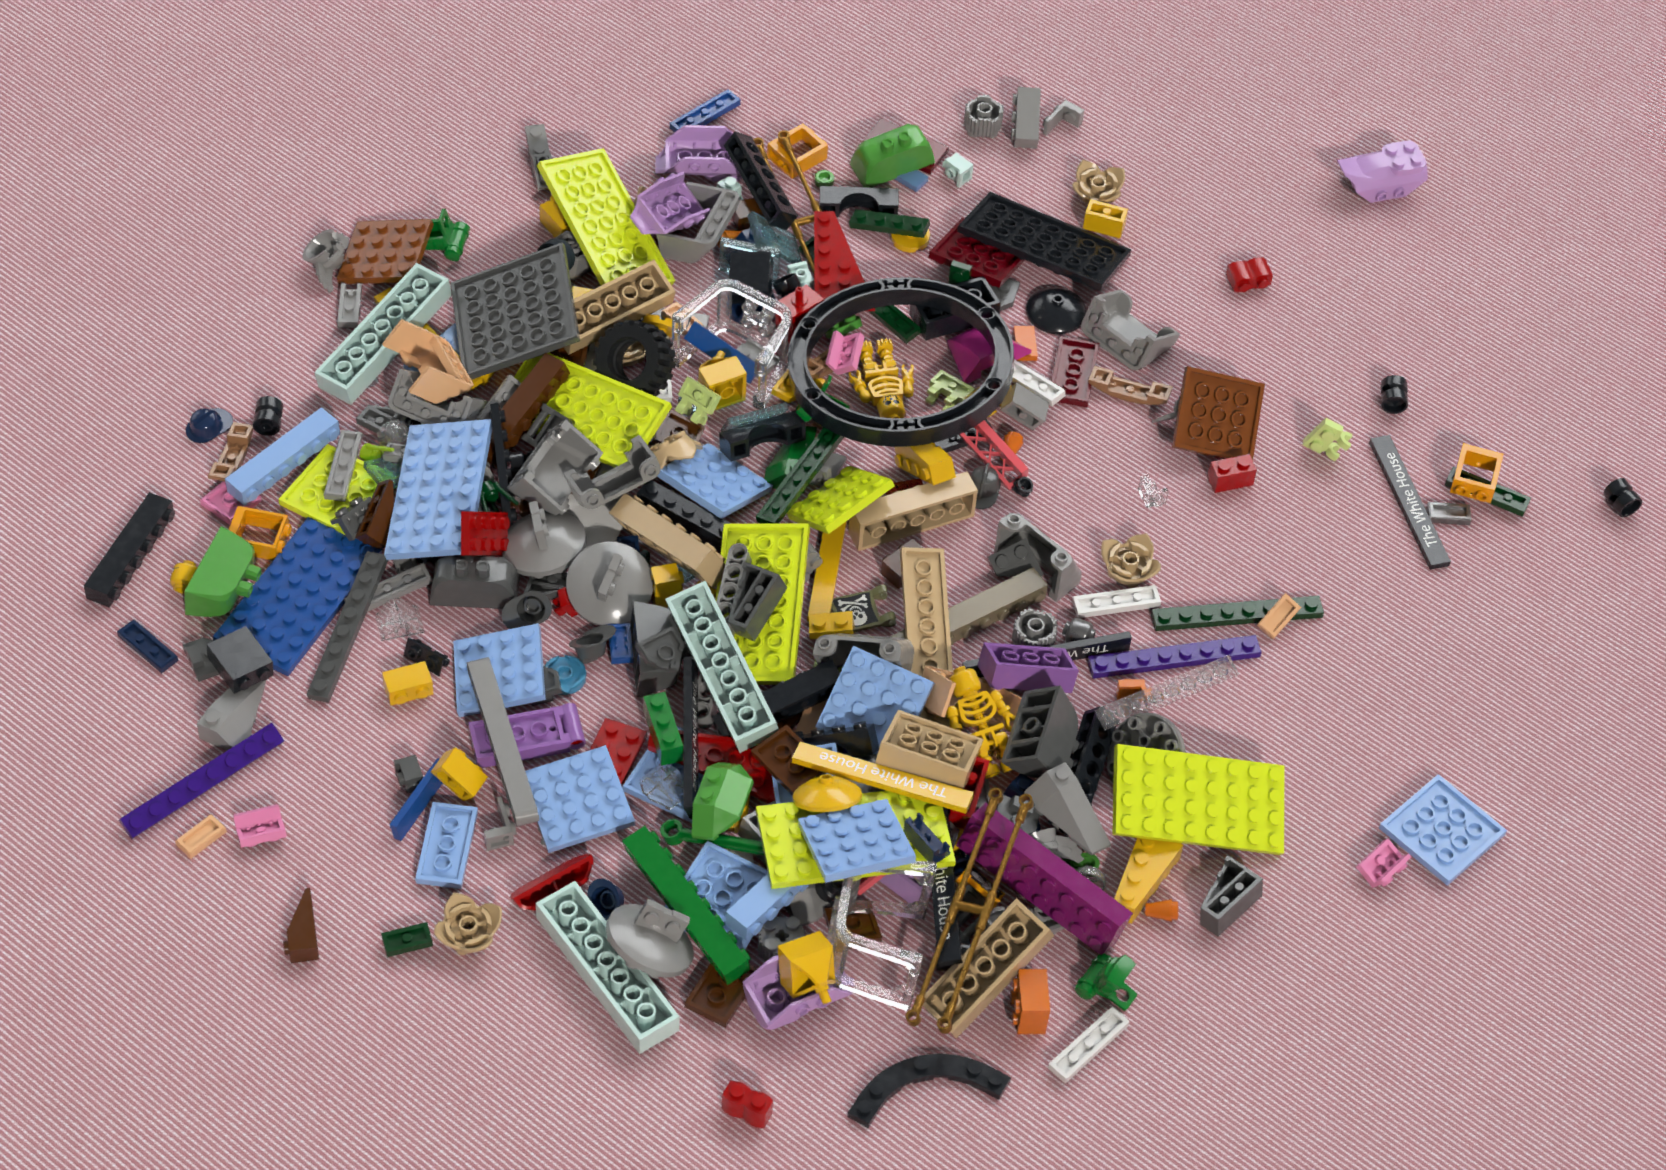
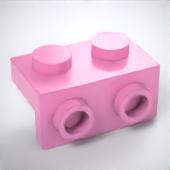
[826,331,865,375]
[233,804,287,848]
[1356,838,1411,888]

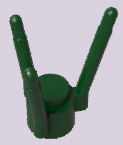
[480,481,519,512]

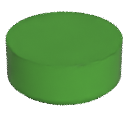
[815,170,834,188]

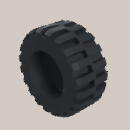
[593,320,676,396]

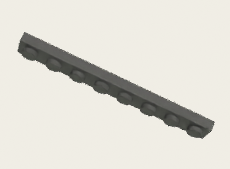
[307,551,389,703]

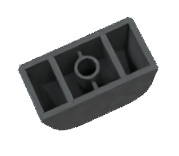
[430,555,520,609]
[630,601,692,697]
[1001,685,1079,778]

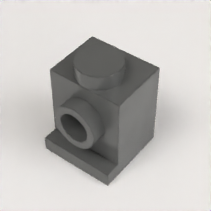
[394,755,423,793]

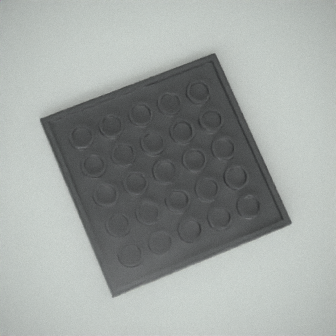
[450,242,580,380]

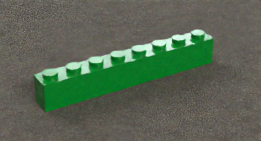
[622,826,751,986]

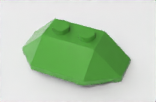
[692,762,754,841]

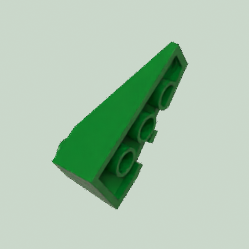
[764,426,817,493]

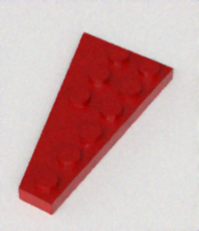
[814,211,875,311]
[648,730,775,803]

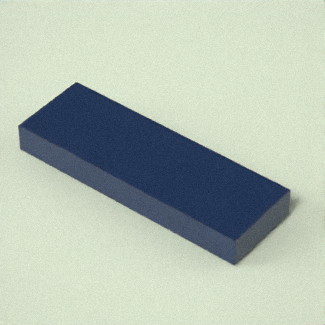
[117,619,179,674]

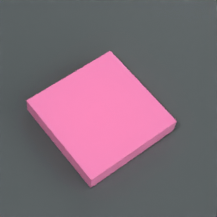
[200,481,262,525]

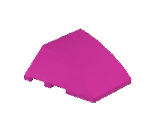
[947,327,1031,384]

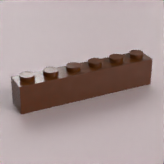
[487,353,570,468]

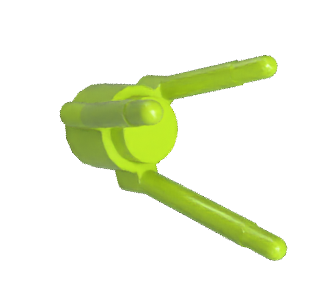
[359,443,394,470]

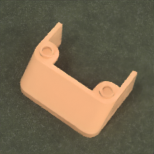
[382,319,474,404]
[922,665,1022,733]

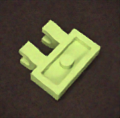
[926,370,975,411]
[675,376,722,426]
[1303,418,1352,461]

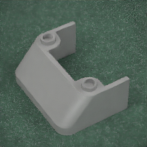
[657,182,740,263]

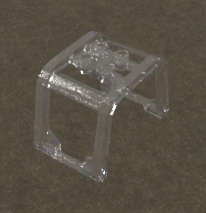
[671,279,791,410]
[827,861,937,1010]

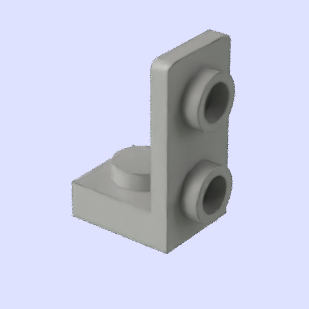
[1043,100,1084,136]
[811,453,847,487]
[484,796,517,851]

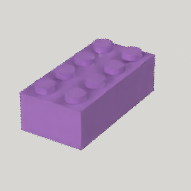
[978,642,1079,693]

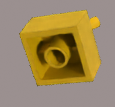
[539,196,571,237]
[698,350,747,411]
[777,931,835,1005]

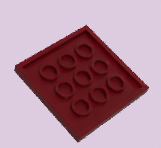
[928,218,1025,288]

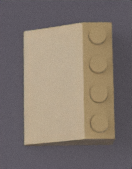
[875,710,984,789]

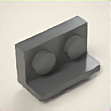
[330,496,372,541]

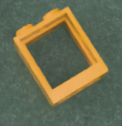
[767,123,828,179]
[1450,443,1504,503]
[228,506,292,561]

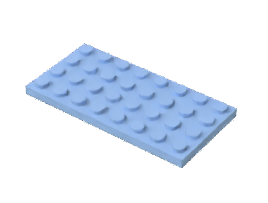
[384,419,493,560]

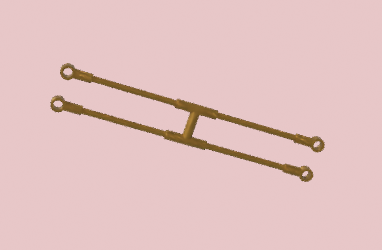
[753,130,821,274]
[905,788,1034,1034]

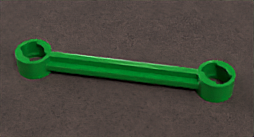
[660,819,765,856]

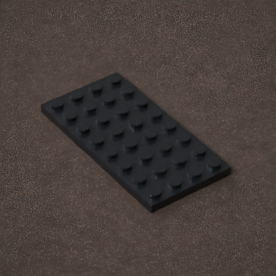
[957,192,1132,291]

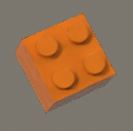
[1010,969,1050,1034]

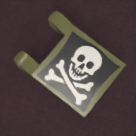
[832,584,896,632]

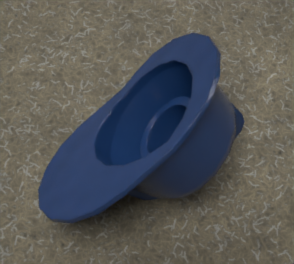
[186,408,233,443]
[587,878,624,921]

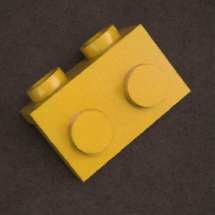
[809,611,855,639]

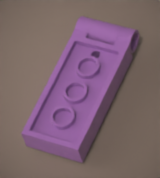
[468,703,586,768]

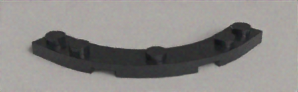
[847,1054,1011,1128]

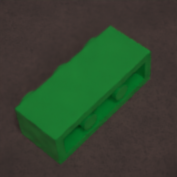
[643,692,683,766]

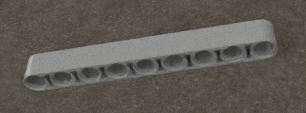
[698,543,751,728]
[466,657,539,827]

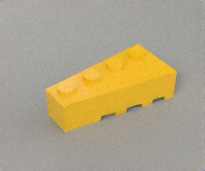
[894,443,956,485]
[1114,838,1184,924]

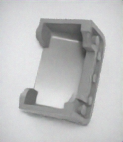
[1081,289,1180,370]
[388,368,489,424]
[507,419,603,516]
[564,435,661,509]
[994,513,1082,602]
[813,633,914,671]

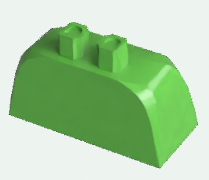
[850,124,935,188]
[184,526,261,617]

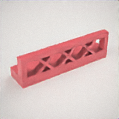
[959,420,1028,491]

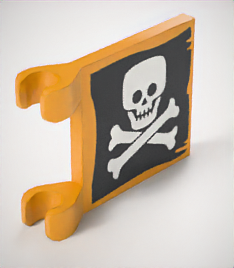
[955,867,1005,910]

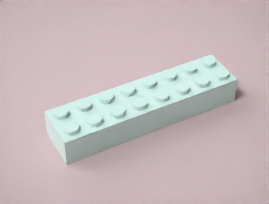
[314,263,452,405]
[665,581,779,753]
[536,881,680,1054]

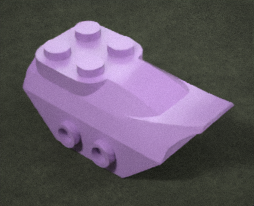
[655,125,742,182]
[1337,140,1428,203]
[630,172,711,235]
[743,955,854,1030]

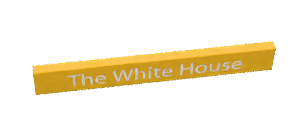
[792,742,974,814]

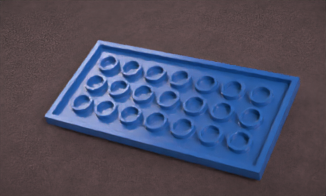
[213,517,382,676]

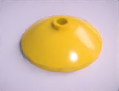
[793,774,862,812]

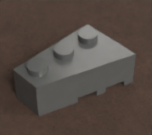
[728,562,787,641]
[1200,855,1263,937]

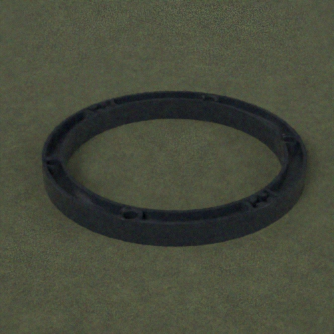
[788,277,1014,447]

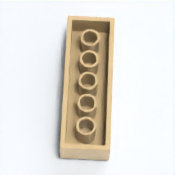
[564,260,676,355]
[848,472,978,551]
[609,493,726,589]
[923,898,1054,1039]

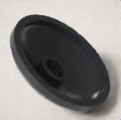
[1026,287,1086,334]

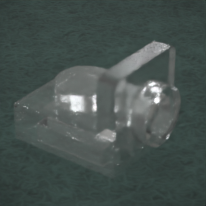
[1138,474,1169,508]

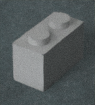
[1000,383,1049,430]

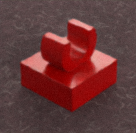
[552,587,578,617]

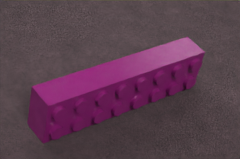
[956,803,1133,955]

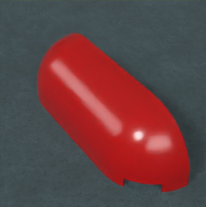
[510,854,594,910]

